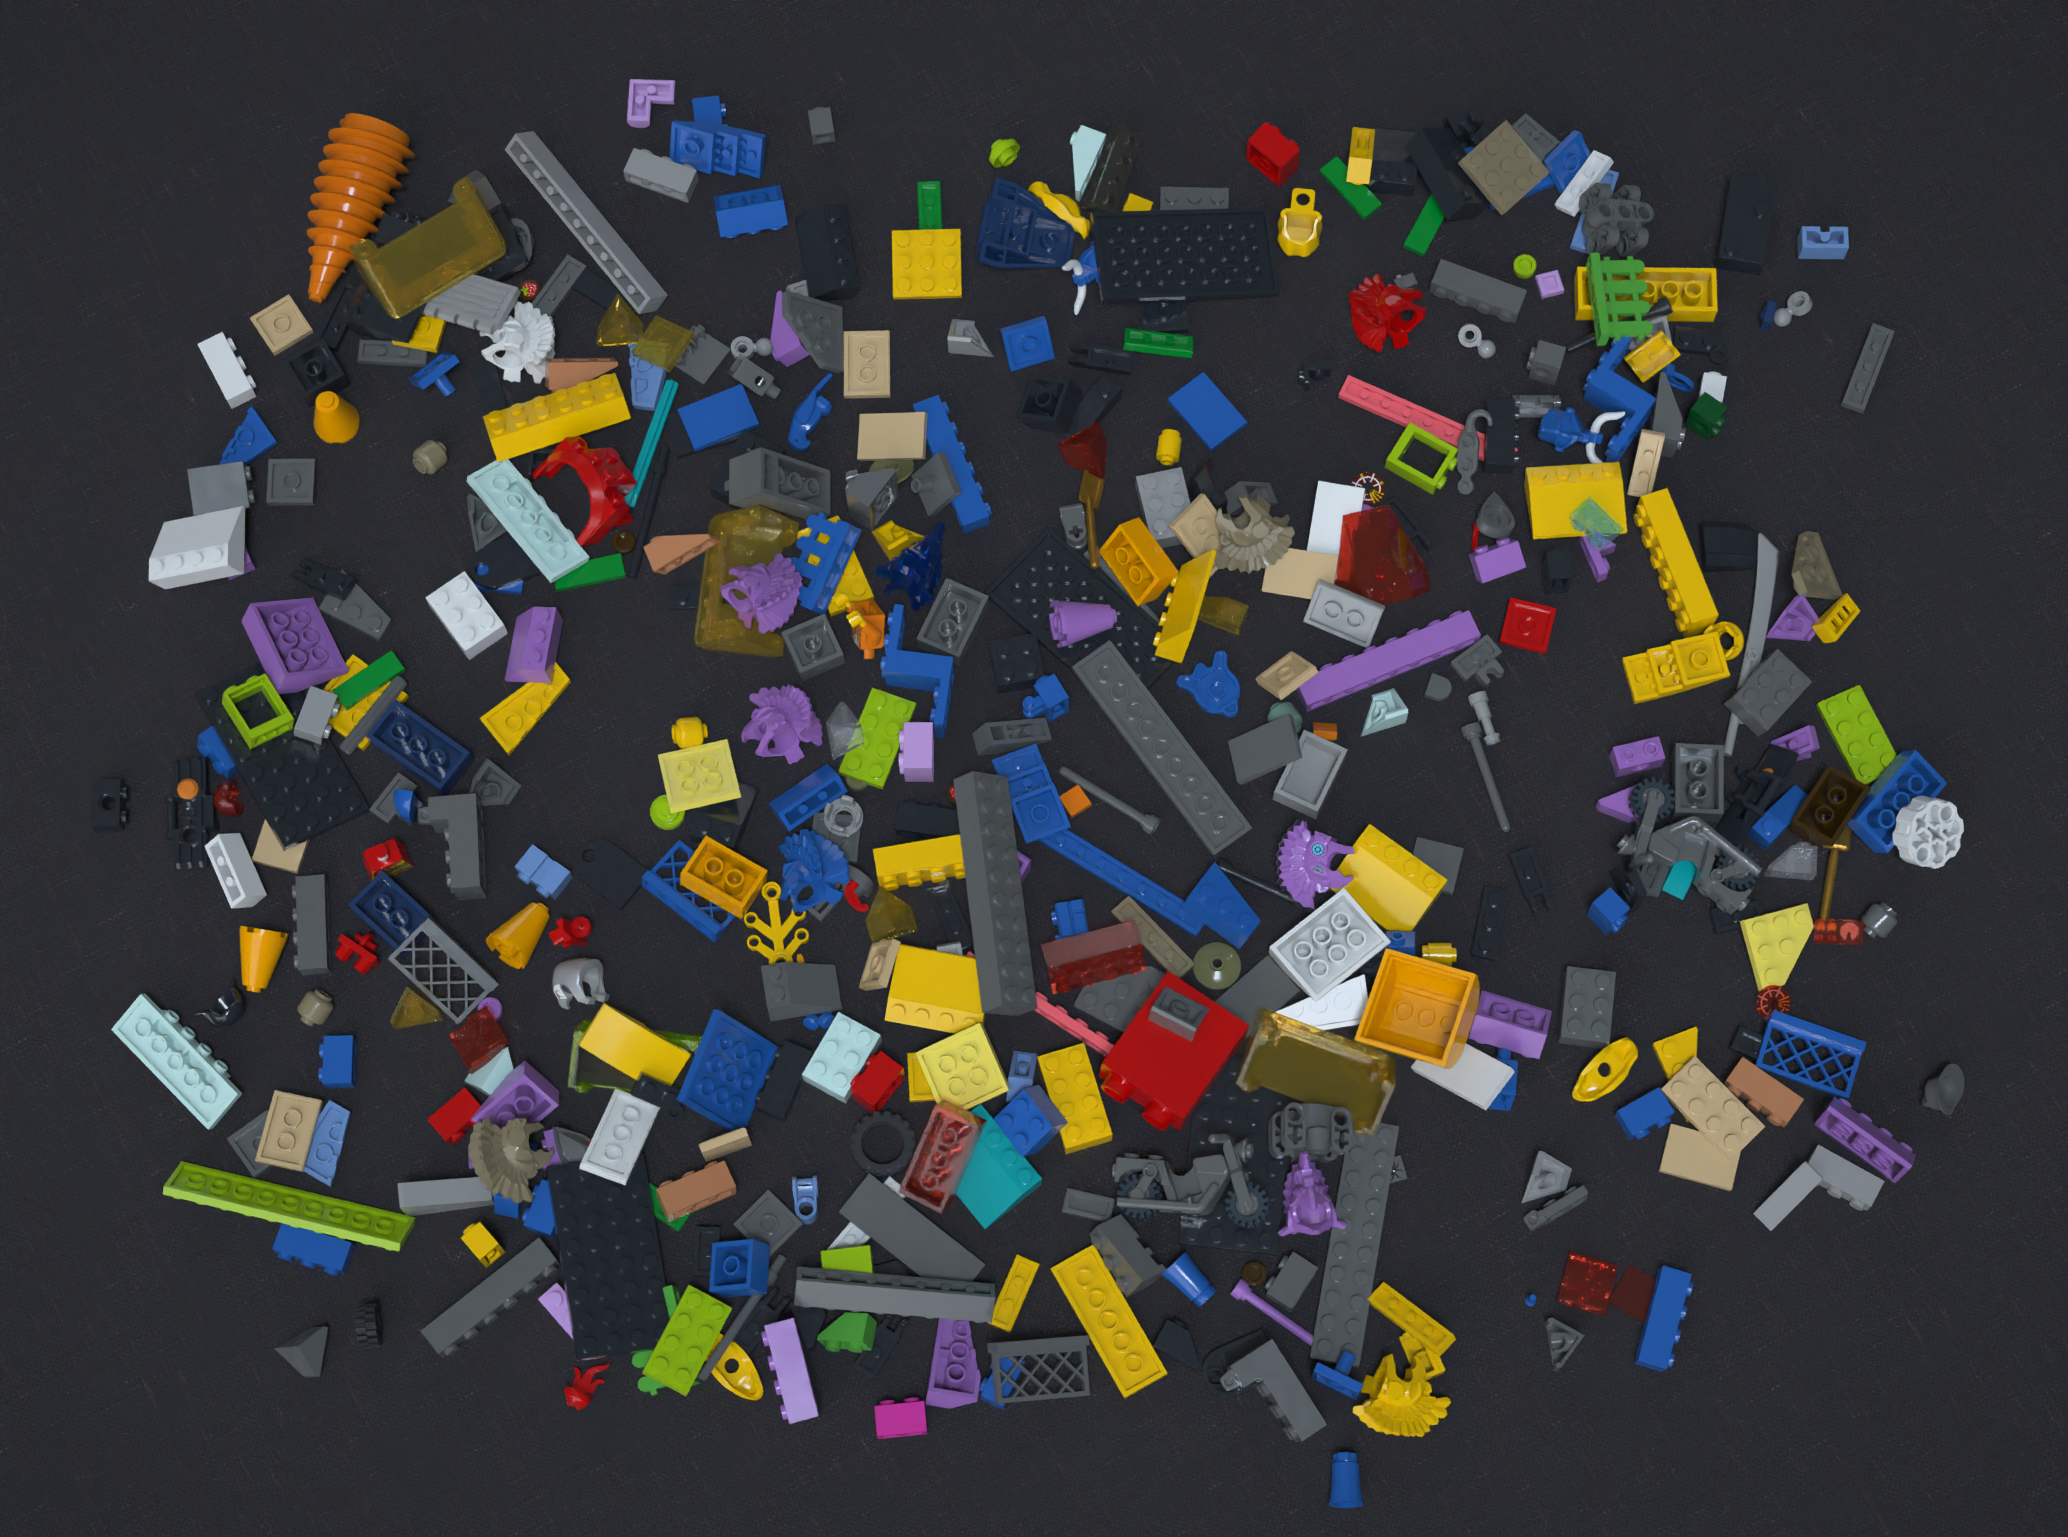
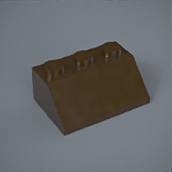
[1791,765,1871,846]

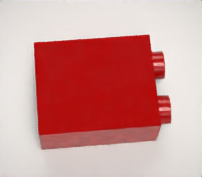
[1099,971,1249,1131]

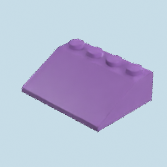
[242,598,348,694]
[1814,1097,1916,1183]

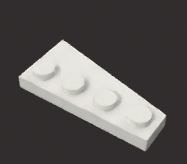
[1272,974,1368,1038]

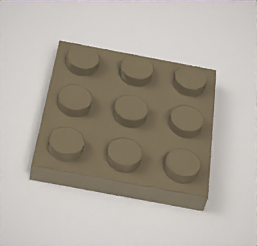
[1458,120,1549,215]

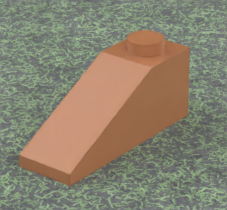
[545,358,618,393]
[643,534,721,575]

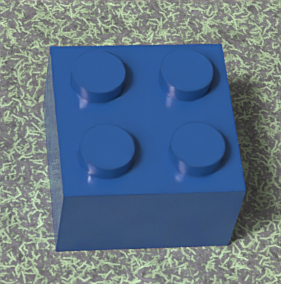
[993,1085,1068,1157]
[709,1239,770,1297]

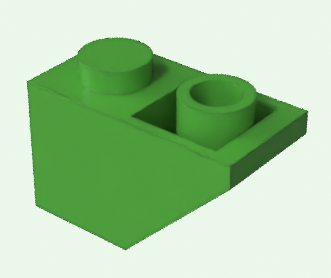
[817,1312,877,1353]

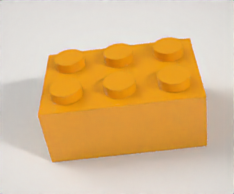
[1099,517,1179,606]
[680,836,768,919]

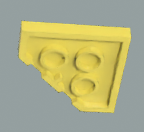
[1740,903,1814,991]

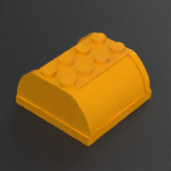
[1354,948,1480,1069]

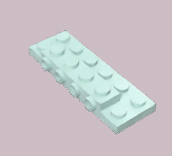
[467,459,589,583]
[111,994,242,1130]

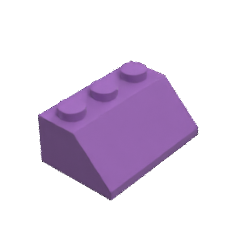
[505,607,563,683]
[1469,990,1552,1059]

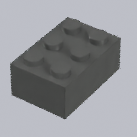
[916,578,990,666]
[1724,649,1812,737]
[1671,743,1724,822]
[1558,966,1616,1049]

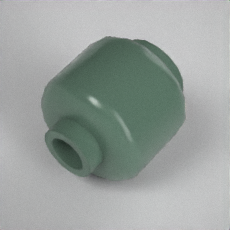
[1267,702,1303,733]

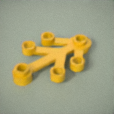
[744,882,809,965]

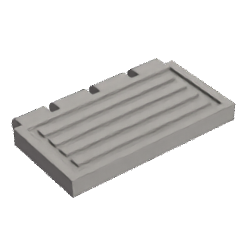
[422,266,521,335]

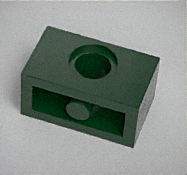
[1684,391,1728,441]

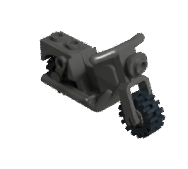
[1617,777,1762,914]
[1112,1133,1273,1228]

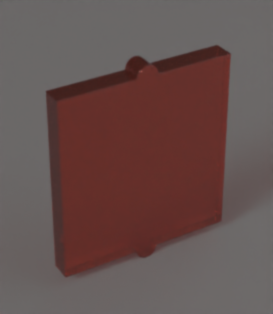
[1608,1265,1656,1323]

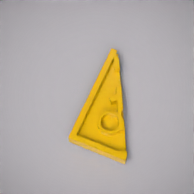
[1652,1027,1698,1123]

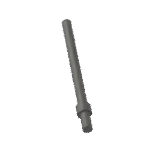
[697,1254,787,1381]

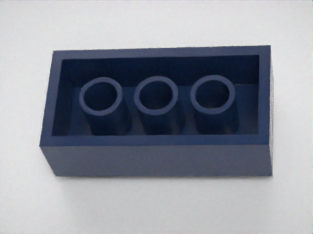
[366,699,474,796]

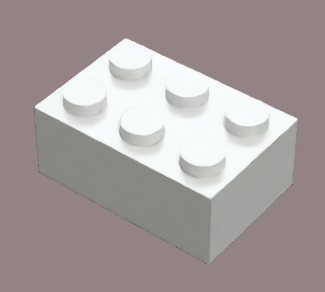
[425,571,508,660]

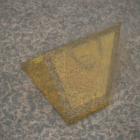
[596,293,644,347]
[865,886,918,943]
[390,986,442,1030]

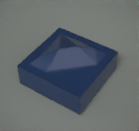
[1760,300,1777,332]

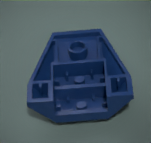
[975,177,1075,268]

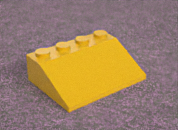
[1524,462,1627,539]
[1153,550,1217,663]
[1329,824,1448,931]
[885,944,986,1034]

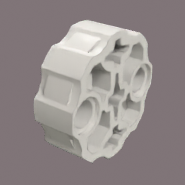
[1893,796,1964,869]

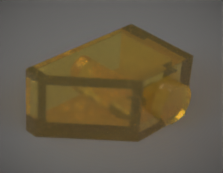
[1197,596,1249,635]

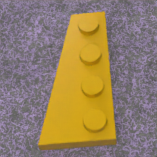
[480,662,571,756]

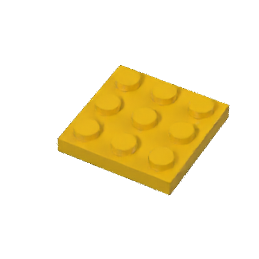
[892,229,962,300]
[323,654,409,751]

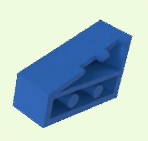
[1182,862,1261,950]

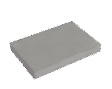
[1303,579,1385,648]

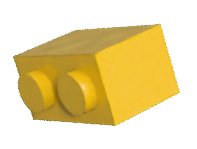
[461,1222,505,1268]

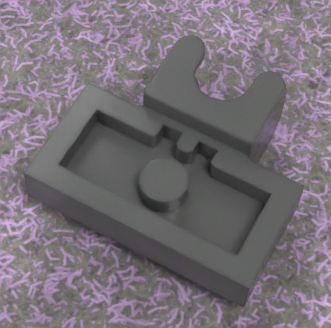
[1450,635,1504,689]
[369,772,425,826]

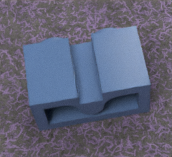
[1797,226,1849,259]
[515,844,573,900]

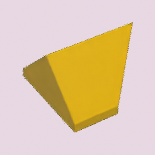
[872,520,930,562]

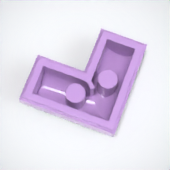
[627,79,676,128]

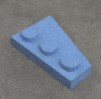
[628,339,673,411]
[304,1100,351,1188]

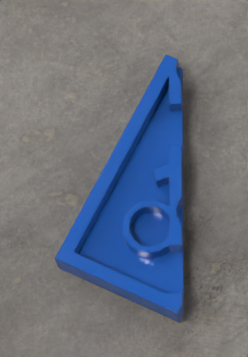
[219,407,278,465]

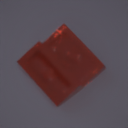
[448,1005,508,1075]
[1557,1251,1618,1316]

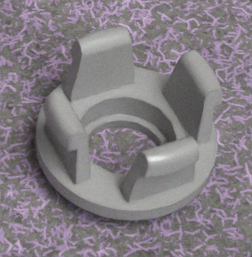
[824,795,863,837]

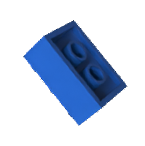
[713,185,788,238]

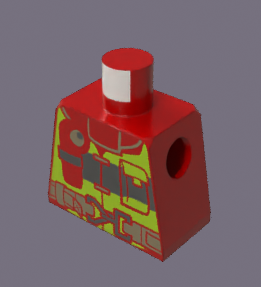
[363,839,414,881]

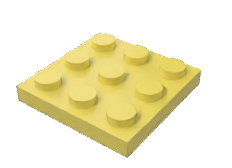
[658,739,741,813]
[916,1023,1011,1120]

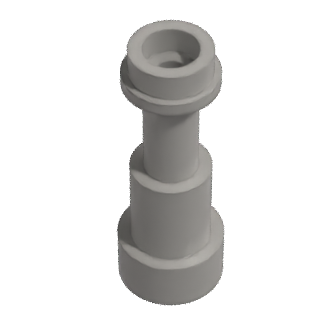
[1468,691,1500,745]

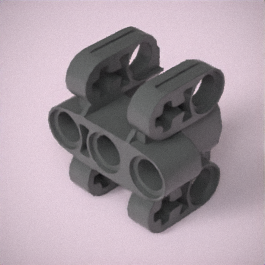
[1579,183,1654,257]
[1268,1102,1352,1164]

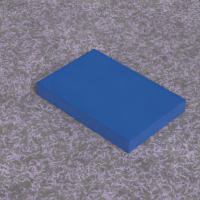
[1167,372,1247,452]
[677,384,759,452]

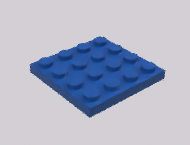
[677,1009,778,1132]

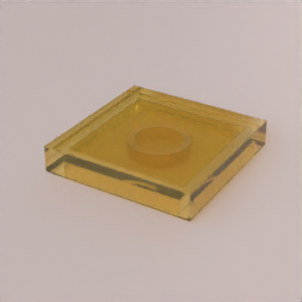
[631,316,695,373]

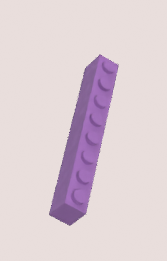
[1296,610,1481,712]

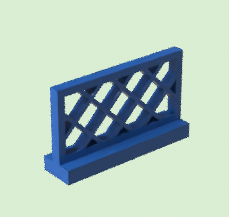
[642,840,736,943]
[1755,1010,1867,1100]

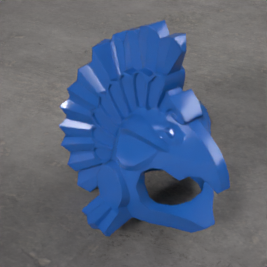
[779,829,851,912]

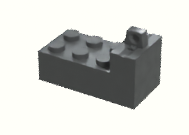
[724,447,830,520]
[418,793,487,900]
[1219,1339,1327,1442]

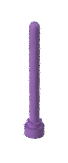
[1230,1278,1313,1347]

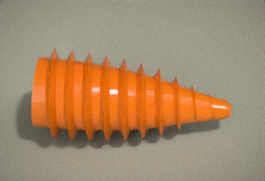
[307,113,415,303]

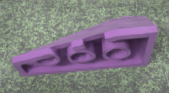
[925,1318,981,1409]

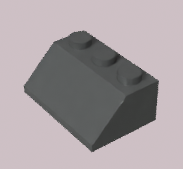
[845,468,899,531]

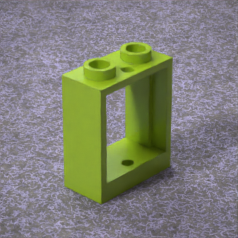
[1385,422,1458,495]
[222,674,294,749]

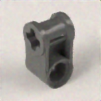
[1059,502,1087,550]

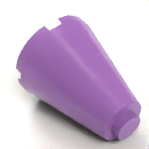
[1049,600,1117,648]

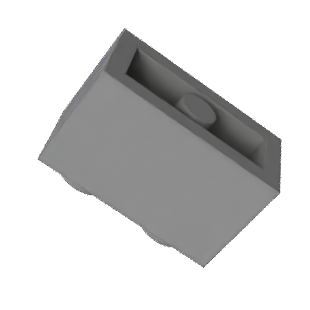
[294,686,340,745]

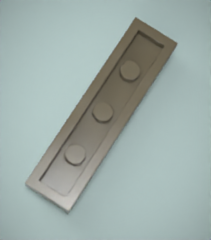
[1111,896,1195,979]

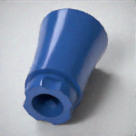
[1162,1251,1216,1308]
[1329,1452,1364,1508]

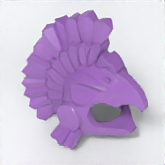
[720,553,803,634]
[741,683,823,764]
[1278,1151,1348,1237]

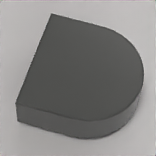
[1424,673,1452,701]

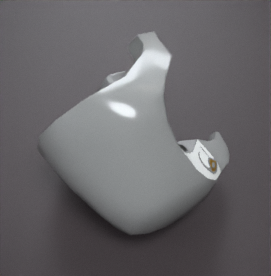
[552,958,610,1009]

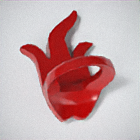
[563,1364,610,1410]

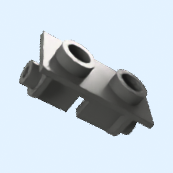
[1512,395,1561,418]

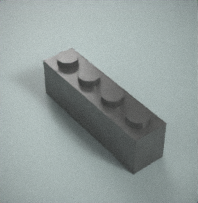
[1429,259,1527,323]
[292,874,331,975]

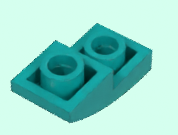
[1661,861,1697,900]

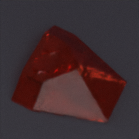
[1335,504,1431,605]

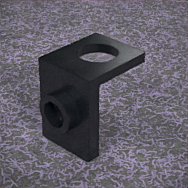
[528,446,555,482]

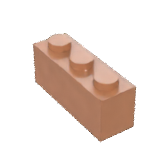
[1723,1057,1804,1127]
[656,1161,736,1222]

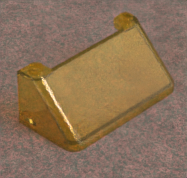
[349,176,506,318]
[694,505,799,657]
[1236,1009,1396,1136]

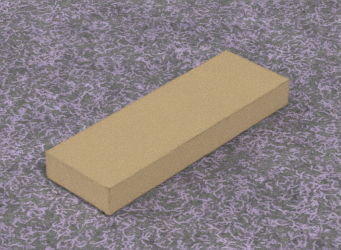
[1627,429,1665,497]

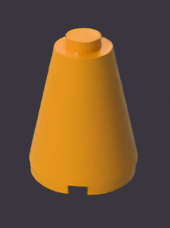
[313,391,360,444]
[486,902,550,969]
[239,926,288,993]

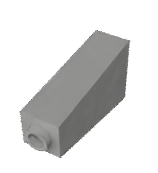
[398,1177,494,1216]

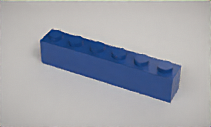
[913,395,992,534]

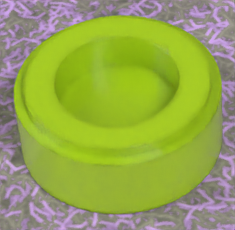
[1513,254,1536,279]

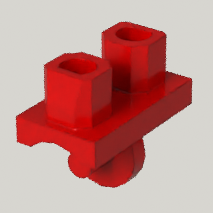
[549,917,592,948]
[335,932,381,975]

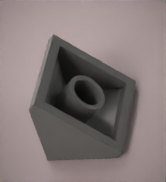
[1148,987,1209,1042]

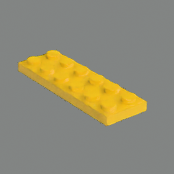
[1051,1245,1168,1399]

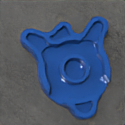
[1176,650,1240,718]

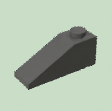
[972,718,1052,756]

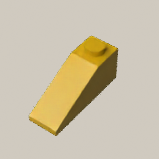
[1346,127,1375,185]

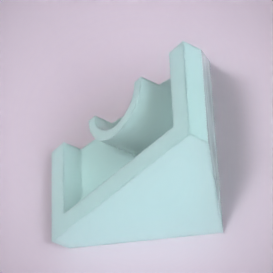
[1361,688,1408,736]
[465,1047,514,1096]

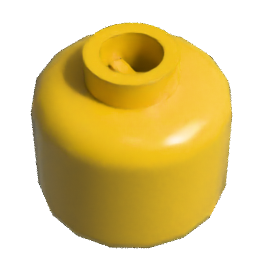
[671,716,708,749]

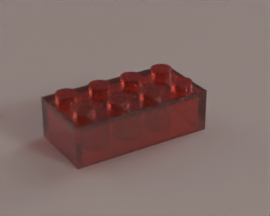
[1041,920,1146,994]
[898,1099,987,1214]

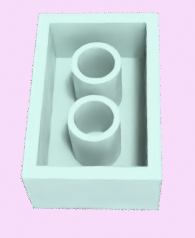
[802,1012,882,1103]

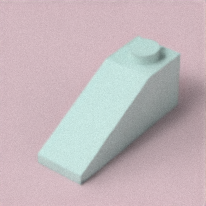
[1070,125,1106,202]

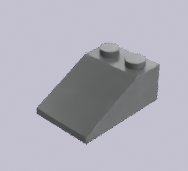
[1649,372,1685,458]
[761,962,842,1022]

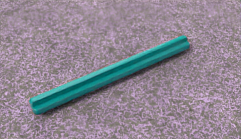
[624,380,679,508]

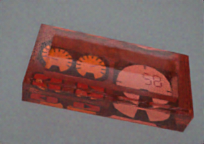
[1813,918,1864,945]

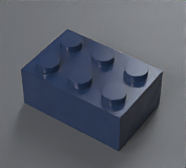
[348,871,434,959]

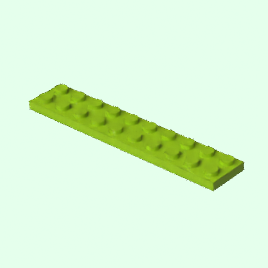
[163,1161,415,1251]

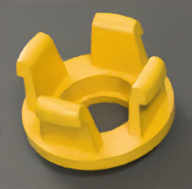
[1703,622,1744,661]

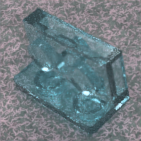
[1569,497,1624,551]

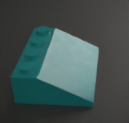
[924,1104,1042,1230]

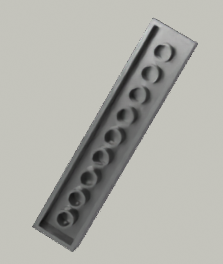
[953,771,1037,1016]

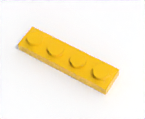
[1367,1282,1456,1357]

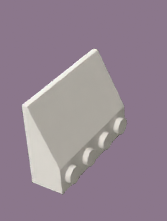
[149,506,245,589]
[1269,888,1391,1002]

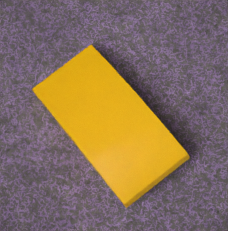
[1622,632,1730,704]
[578,1003,691,1084]

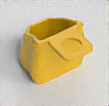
[1277,188,1322,258]

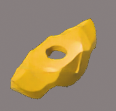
[1027,182,1091,239]
[1572,1037,1638,1102]
[705,1333,763,1400]

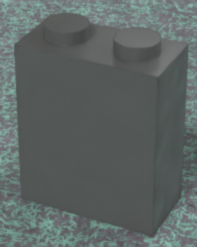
[187,461,256,516]

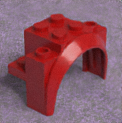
[532,436,637,546]

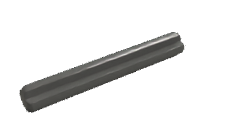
[339,676,407,755]

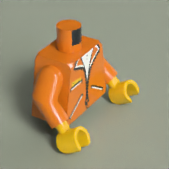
[831,592,885,659]

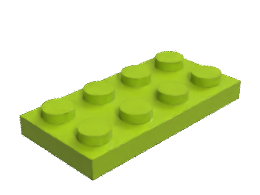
[1816,685,1897,785]
[838,688,917,790]
[642,1285,732,1396]

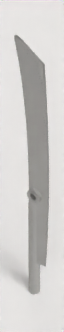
[1724,533,1780,756]

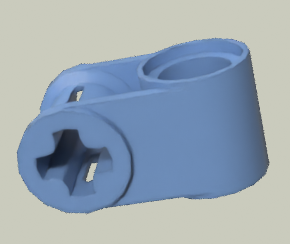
[792,1175,819,1224]

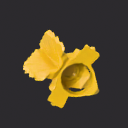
[1353,1354,1451,1437]

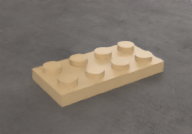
[1661,1056,1765,1161]

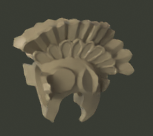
[1214,495,1295,574]
[468,1117,554,1204]

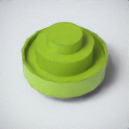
[989,139,1020,168]
[650,795,686,830]

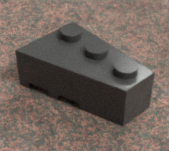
[1089,1214,1167,1298]

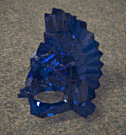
[875,521,946,611]

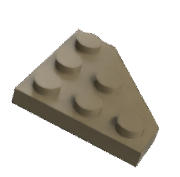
[1792,531,1843,600]

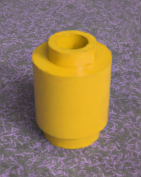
[1156,429,1182,466]
[1422,943,1457,967]

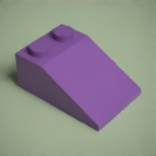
[471,1061,559,1128]

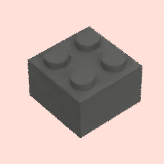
[781,614,845,682]

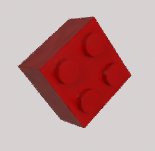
[1246,122,1300,188]
[850,1051,905,1114]

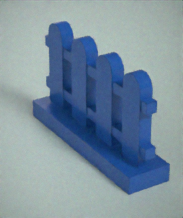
[791,512,862,615]

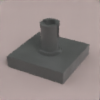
[911,452,962,516]

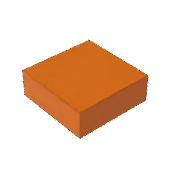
[1312,722,1337,740]
[1059,785,1092,818]

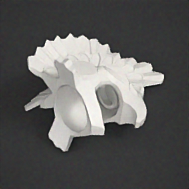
[480,301,556,384]

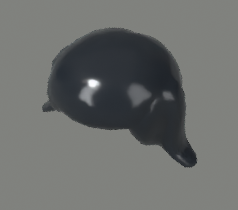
[194,978,244,1027]

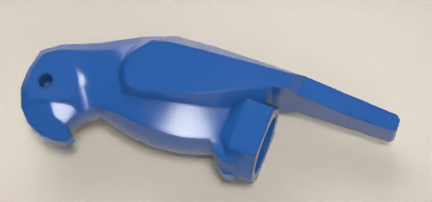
[788,373,833,451]

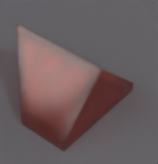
[1058,422,1107,479]

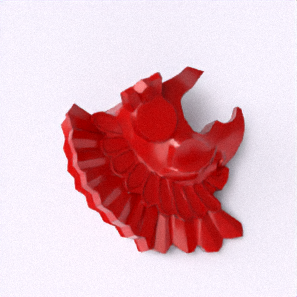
[1348,273,1427,352]

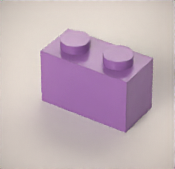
[1468,537,1526,583]

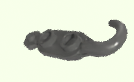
[1457,409,1493,495]

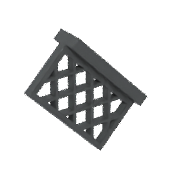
[388,915,499,1024]
[987,1335,1090,1404]

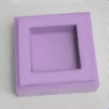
[1535,270,1564,299]

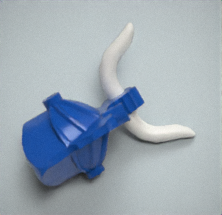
[1062,242,1099,315]
[1538,407,1625,463]

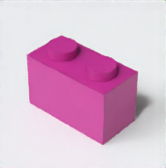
[874,1398,928,1439]

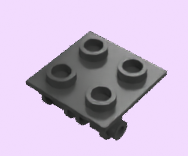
[669,324,731,385]

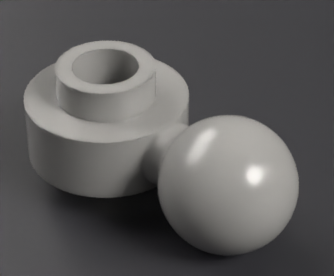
[1773,291,1812,326]
[1458,323,1496,358]
[731,336,773,359]

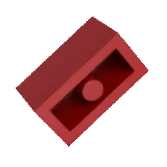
[427,1087,481,1146]

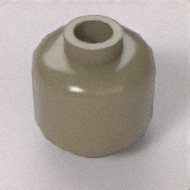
[413,440,448,474]
[297,989,334,1026]

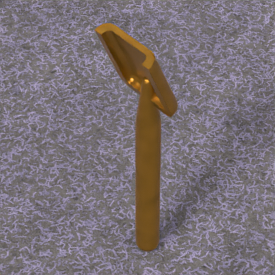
[1078,470,1105,569]
[1819,825,1852,921]

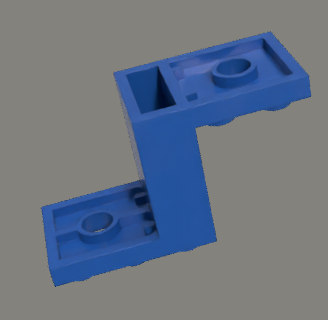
[1583,337,1656,463]
[880,604,955,739]

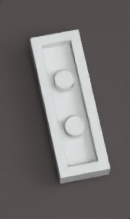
[1554,150,1614,217]

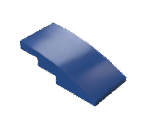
[670,120,766,179]
[992,744,1071,844]

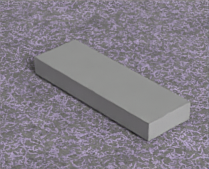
[1753,1161,1823,1231]

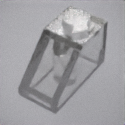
[1764,842,1817,880]

